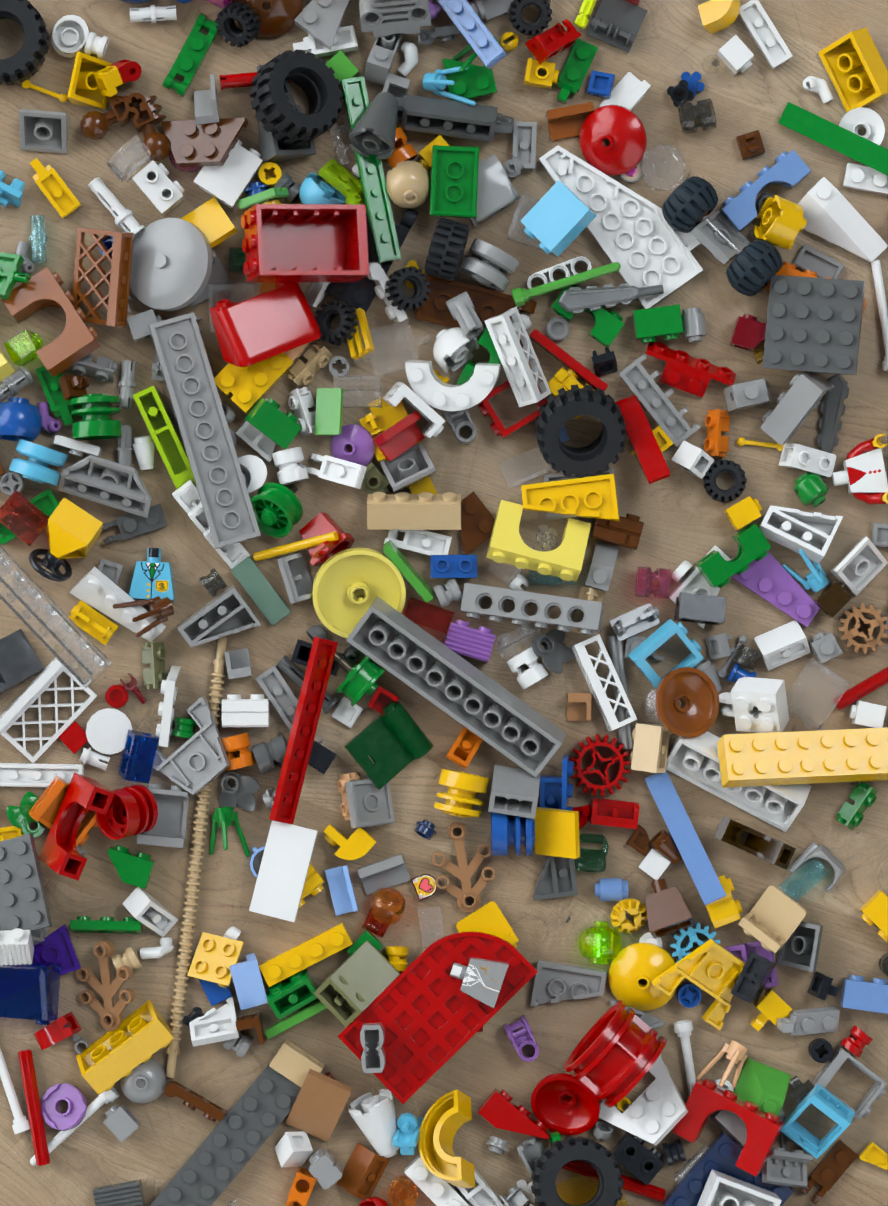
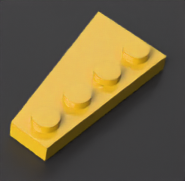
[521,474,620,521]

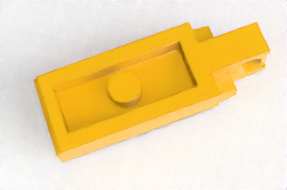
[30,158,82,219]

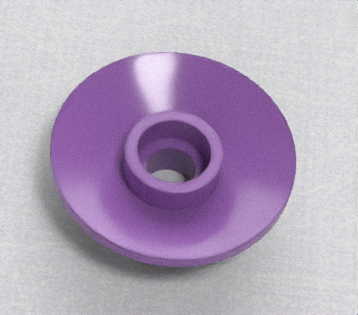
[331,424,375,467]

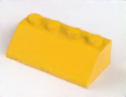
[76,999,174,1095]

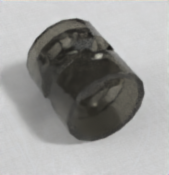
[678,98,716,135]

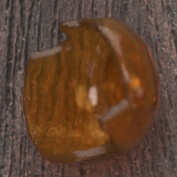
[370,887,405,925]

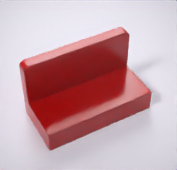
[373,410,424,462]

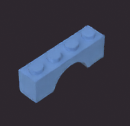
[720,150,811,232]

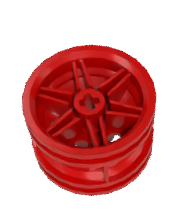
[564,1001,667,1108]

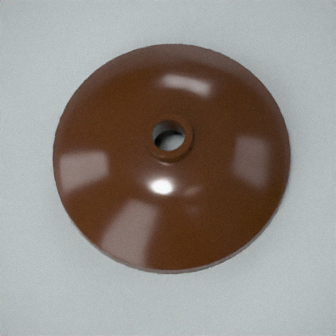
[233,0,302,38]

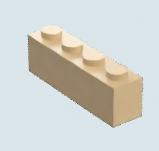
[367,492,461,530]

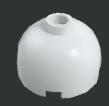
[433,327,479,373]

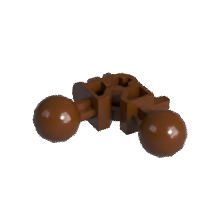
[80,93,171,161]

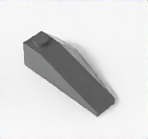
[257,65,316,163]

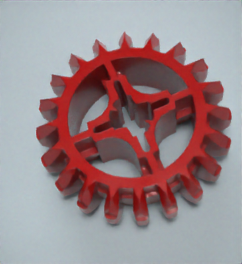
[569,734,631,797]

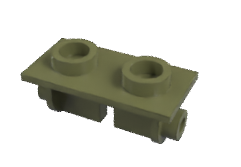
[142,642,168,689]

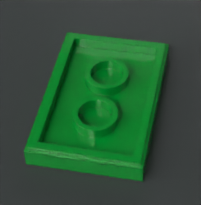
[430,145,479,218]

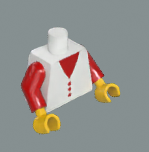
[832,433,888,505]

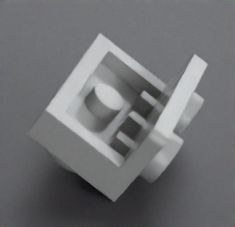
[762,1147,813,1188]

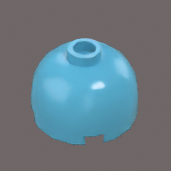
[299,172,345,204]

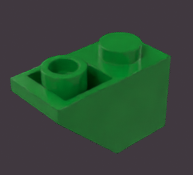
[107,845,155,889]

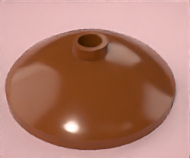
[655,667,719,738]

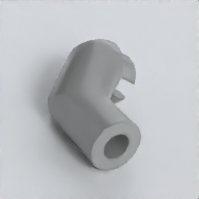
[15,241,35,274]

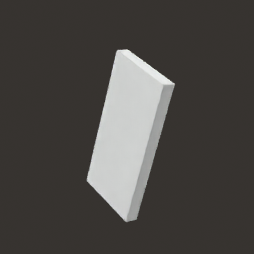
[249,820,318,922]

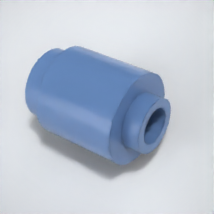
[595,878,628,902]

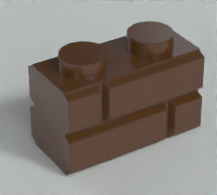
[591,513,644,550]

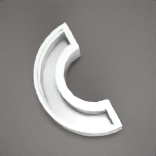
[405,360,501,411]

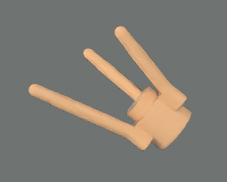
[696,1040,749,1089]

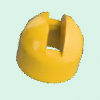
[500,32,519,51]

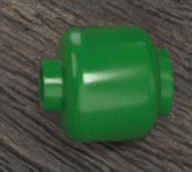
[794,472,829,507]

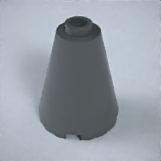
[349,92,398,160]

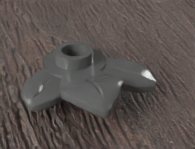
[532,629,575,674]
[219,771,261,812]

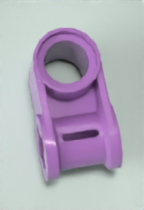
[503,1015,539,1062]

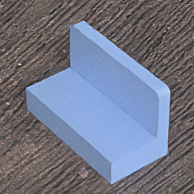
[325,864,359,916]
[230,953,268,1010]

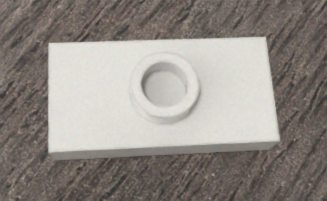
[53,435,103,458]

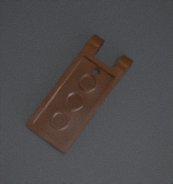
[415,274,537,348]

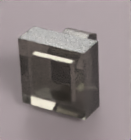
[789,1076,814,1104]

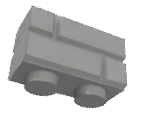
[308,1148,344,1189]

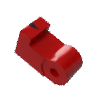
[33,1012,82,1050]

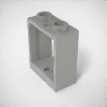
[812,1046,887,1120]

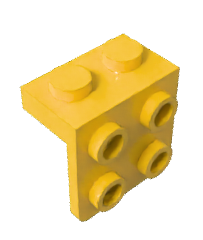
[456,901,519,948]

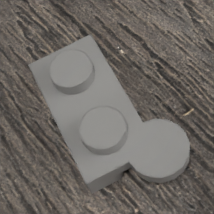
[503,121,537,178]

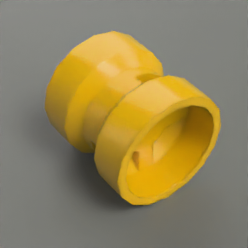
[386,946,409,971]

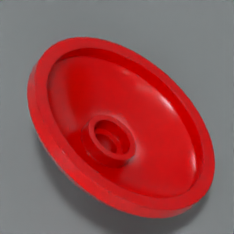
[579,105,647,175]
[531,1073,601,1135]

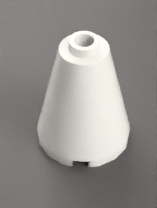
[348,1089,399,1158]

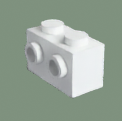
[132,160,185,216]

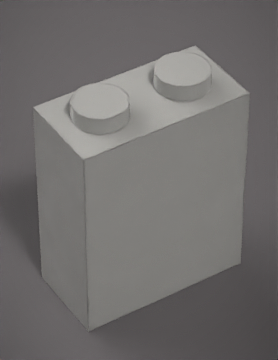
[488,765,541,819]

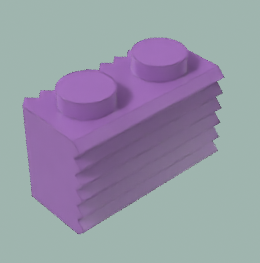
[445,620,496,662]

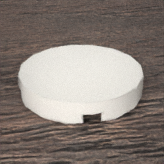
[86,708,133,755]

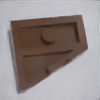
[460,491,495,555]

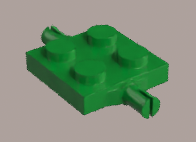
[0,252,31,300]

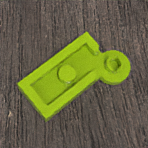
[318,158,364,205]

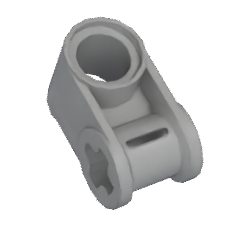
[441,409,476,445]

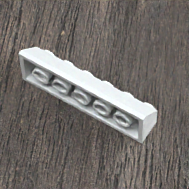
[666,731,811,832]

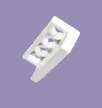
[484,307,551,408]
[571,634,637,732]

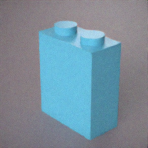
[521,180,596,256]

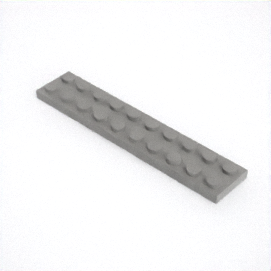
[149,312,261,549]

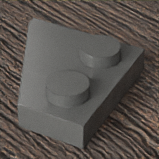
[533,856,578,901]

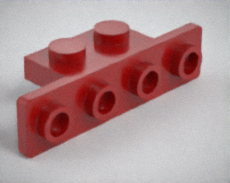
[646,342,736,398]

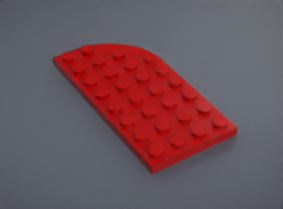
[337,931,538,1104]

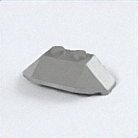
[58,455,152,518]

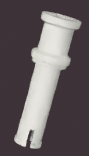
[88,177,145,240]

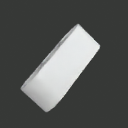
[527,256,592,296]

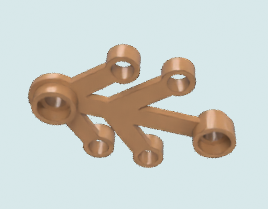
[431,822,495,913]
[76,939,135,1031]

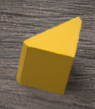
[67,52,112,110]

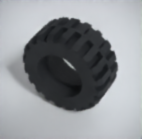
[0,0,49,85]
[250,49,343,145]
[535,384,627,478]
[531,1137,624,1206]

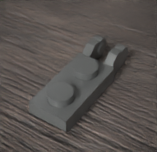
[102,504,168,544]

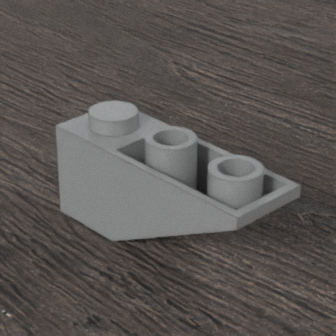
[364,33,404,85]

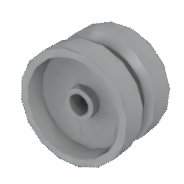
[459,239,519,292]

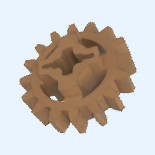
[839,603,888,654]

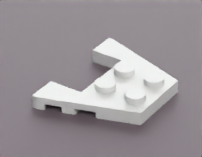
[598,1054,688,1146]

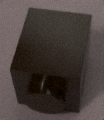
[814,581,852,618]

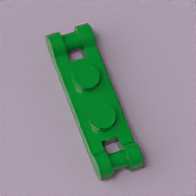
[162,13,219,97]

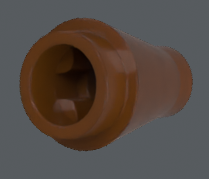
[650,830,682,865]

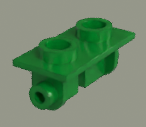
[836,781,877,830]

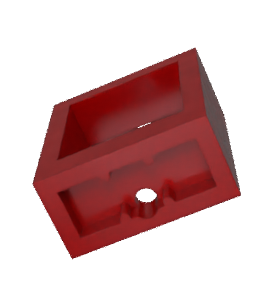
[478,381,548,439]

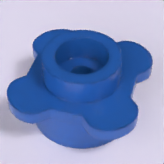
[245,182,268,196]

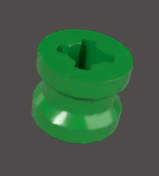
[172,717,197,738]

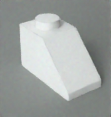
[123,887,178,937]

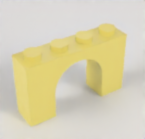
[486,500,591,582]

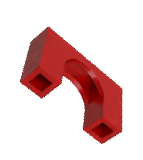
[38,772,115,881]
[673,1078,784,1177]

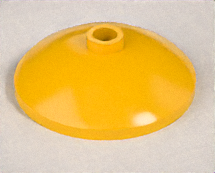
[608,942,677,1011]

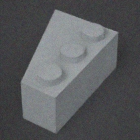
[760,372,834,445]
[177,585,262,647]

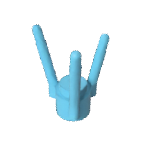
[422,66,476,106]
[782,549,829,592]

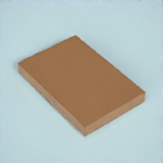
[286,1069,353,1142]

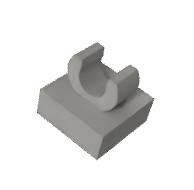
[705,633,735,660]

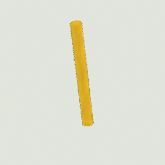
[253,531,339,562]

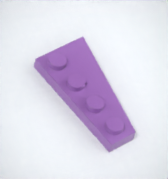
[731,550,820,627]

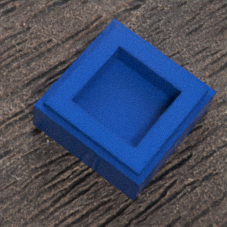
[587,70,615,99]

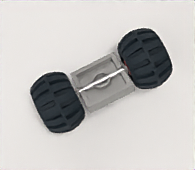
[662,176,783,296]

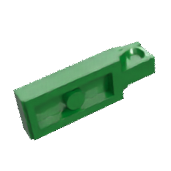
[557,39,598,104]
[35,366,76,427]

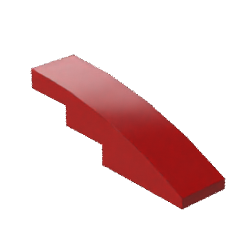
[615,394,671,484]

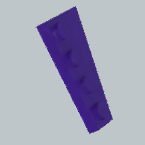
[0,924,81,998]

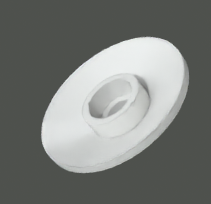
[839,107,885,145]

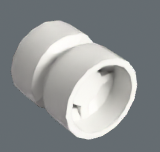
[272,447,309,485]
[506,647,549,690]

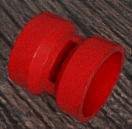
[841,1025,873,1058]

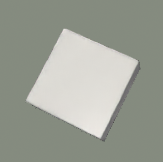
[332,697,363,728]
[638,848,671,880]

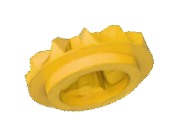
[610,899,648,934]

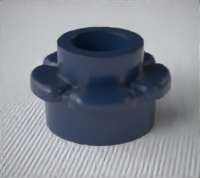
[414,819,437,840]

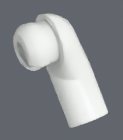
[397,41,418,78]

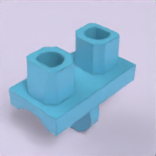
[0,170,25,208]
[392,1113,424,1155]

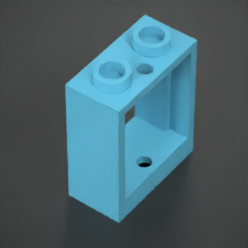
[628,619,704,690]
[781,1084,855,1159]

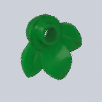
[6,791,45,838]

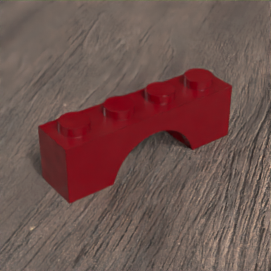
[729,314,767,352]

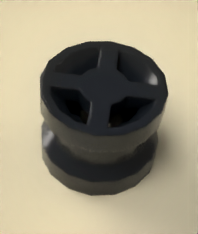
[808,1038,833,1063]
[662,1138,687,1166]

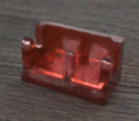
[0,490,49,546]
[404,597,454,634]

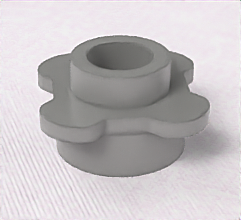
[263,787,276,810]

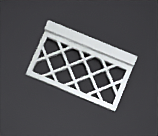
[0,657,97,763]

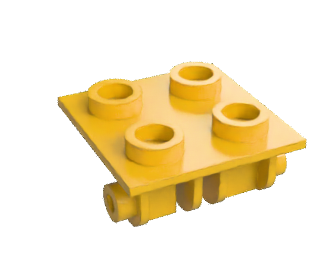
[359,401,420,462]
[187,932,244,988]

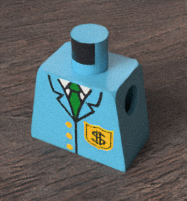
[129,548,175,601]

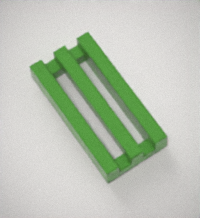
[237,187,289,210]

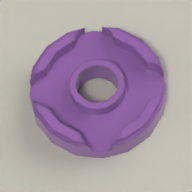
[41,1083,87,1131]

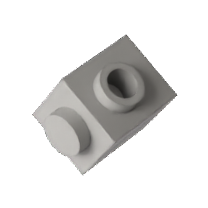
[808,631,843,664]

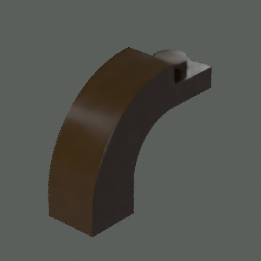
[714,816,796,870]

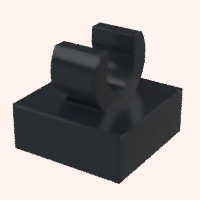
[591,347,618,377]
[807,971,839,1001]

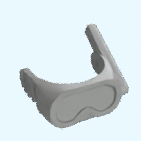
[787,842,846,892]

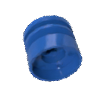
[491,812,535,856]

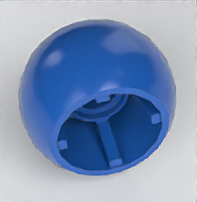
[0,397,42,442]

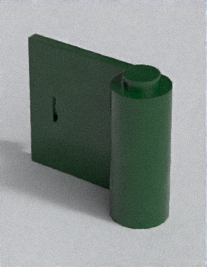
[344,701,434,790]

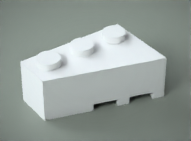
[759,505,843,564]

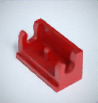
[525,19,581,64]
[590,797,640,829]

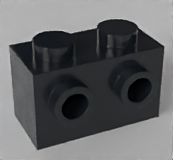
[610,1132,665,1186]

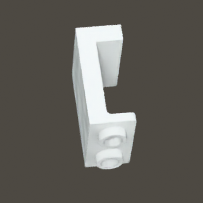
[193,139,264,210]
[382,381,445,438]

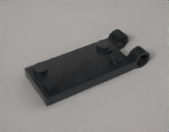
[325,208,419,314]

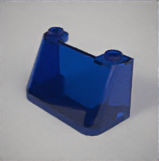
[0,962,61,1025]

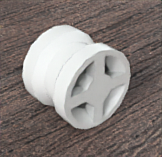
[84,32,109,60]

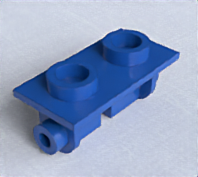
[431,555,477,578]

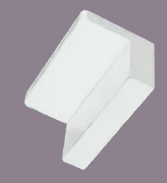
[599,72,651,111]
[754,620,811,671]

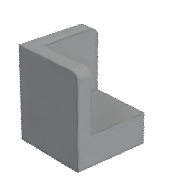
[382,73,411,98]
[224,648,253,679]

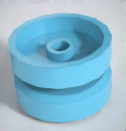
[9,439,68,486]

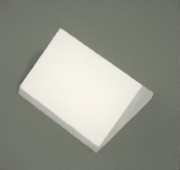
[830,537,888,596]

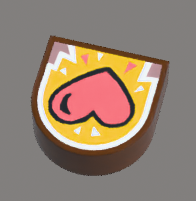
[411,874,437,901]

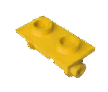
[68,600,119,646]

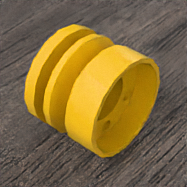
[434,768,489,818]

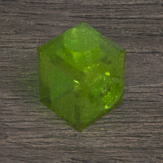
[3,330,44,367]

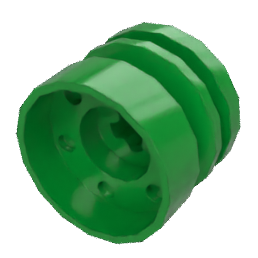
[70,394,122,440]

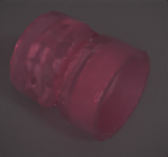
[635,567,671,599]

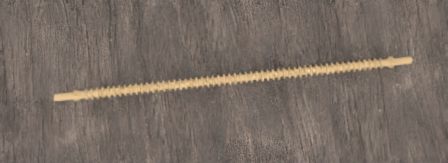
[166,637,227,1078]

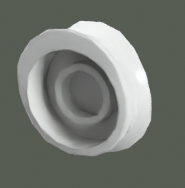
[51,15,90,58]

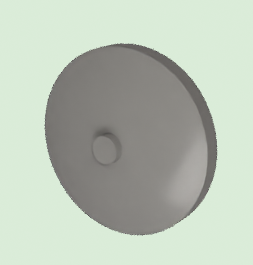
[130,218,213,311]

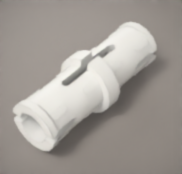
[129,5,177,24]

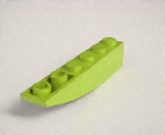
[133,385,196,524]

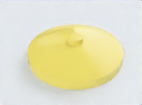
[312,548,406,638]

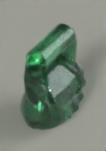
[575,833,609,873]

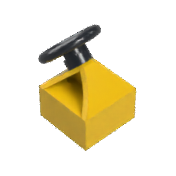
[29,498,103,582]

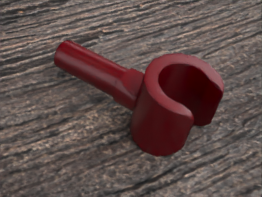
[120,673,147,704]

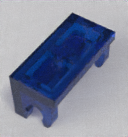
[118,729,159,784]

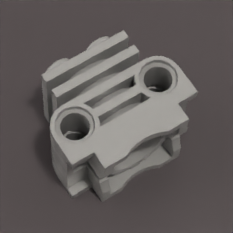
[358,0,431,38]

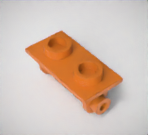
[704,409,730,457]

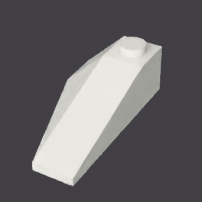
[798,177,888,263]

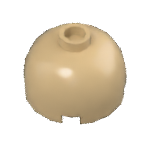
[385,160,431,209]

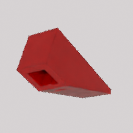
[478,1088,550,1139]

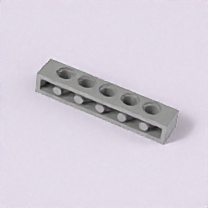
[460,583,605,635]

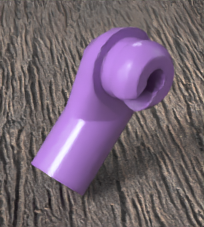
[38,402,61,434]

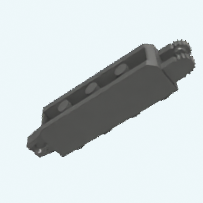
[396,94,514,141]

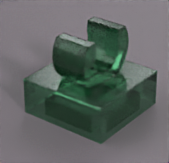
[229,248,246,272]

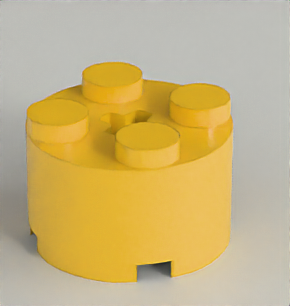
[754,195,807,250]

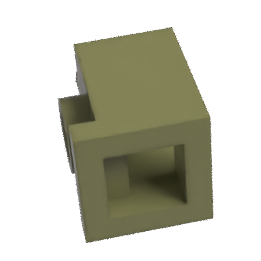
[361,462,390,494]

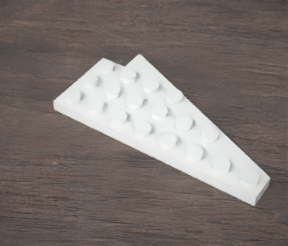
[539,145,703,309]

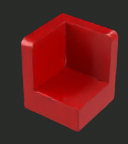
[367,686,399,714]

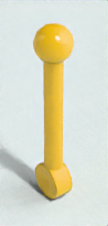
[22,80,68,103]
[737,437,784,451]

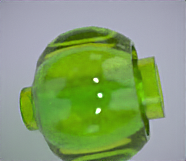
[578,921,622,964]

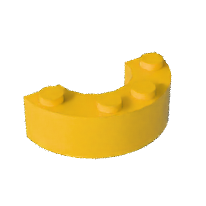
[418,1089,475,1188]

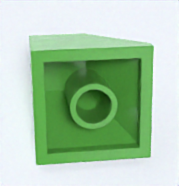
[734,1057,791,1116]

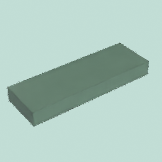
[231,556,291,626]

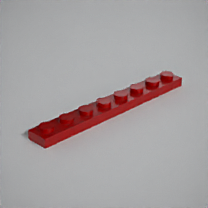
[269,637,338,824]

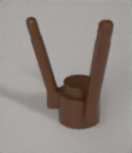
[113,596,174,637]

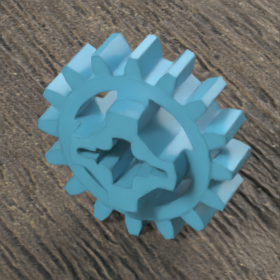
[670,922,721,963]

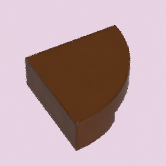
[626,824,649,857]

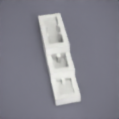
[172,480,250,569]

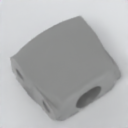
[468,154,520,226]

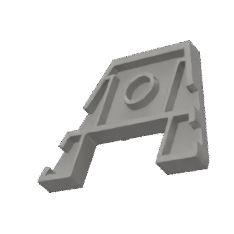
[135,697,230,795]

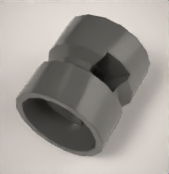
[252,735,287,774]

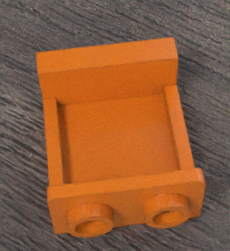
[29,775,98,847]

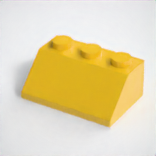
[818,27,888,112]

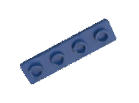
[540,754,574,811]

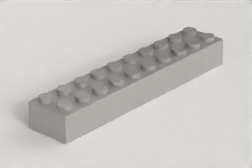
[346,596,567,778]

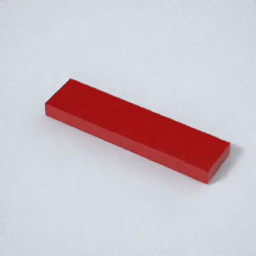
[529,329,608,391]

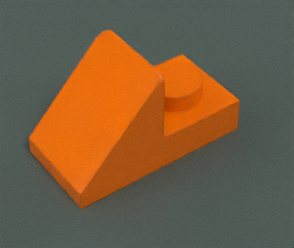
[446,726,483,769]

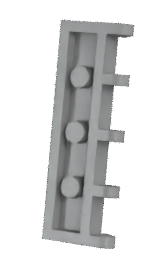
[618,354,702,447]

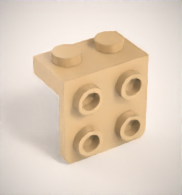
[738,885,807,953]

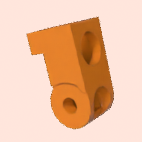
[285,1167,317,1206]

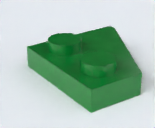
[442,58,498,102]

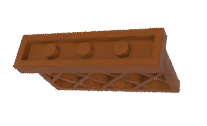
[72,227,134,326]

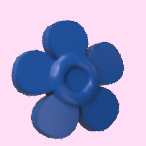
[680,71,705,97]

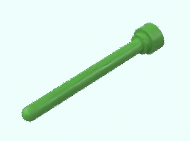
[511,262,621,307]

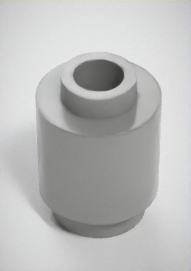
[681,308,707,343]

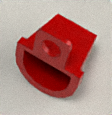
[299,512,354,566]

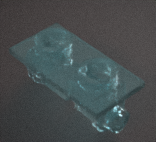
[779,857,829,902]

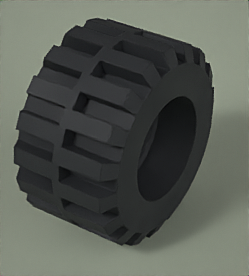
[424,217,469,281]

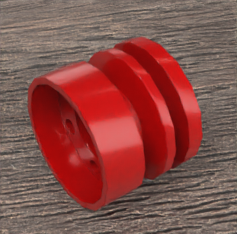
[95,784,158,840]

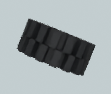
[508,0,552,36]
[215,1,261,47]
[385,267,431,311]
[314,300,358,346]
[703,460,747,502]

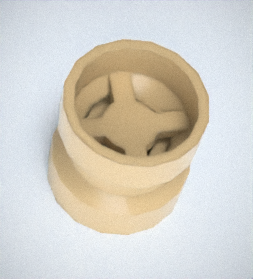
[111,946,143,976]

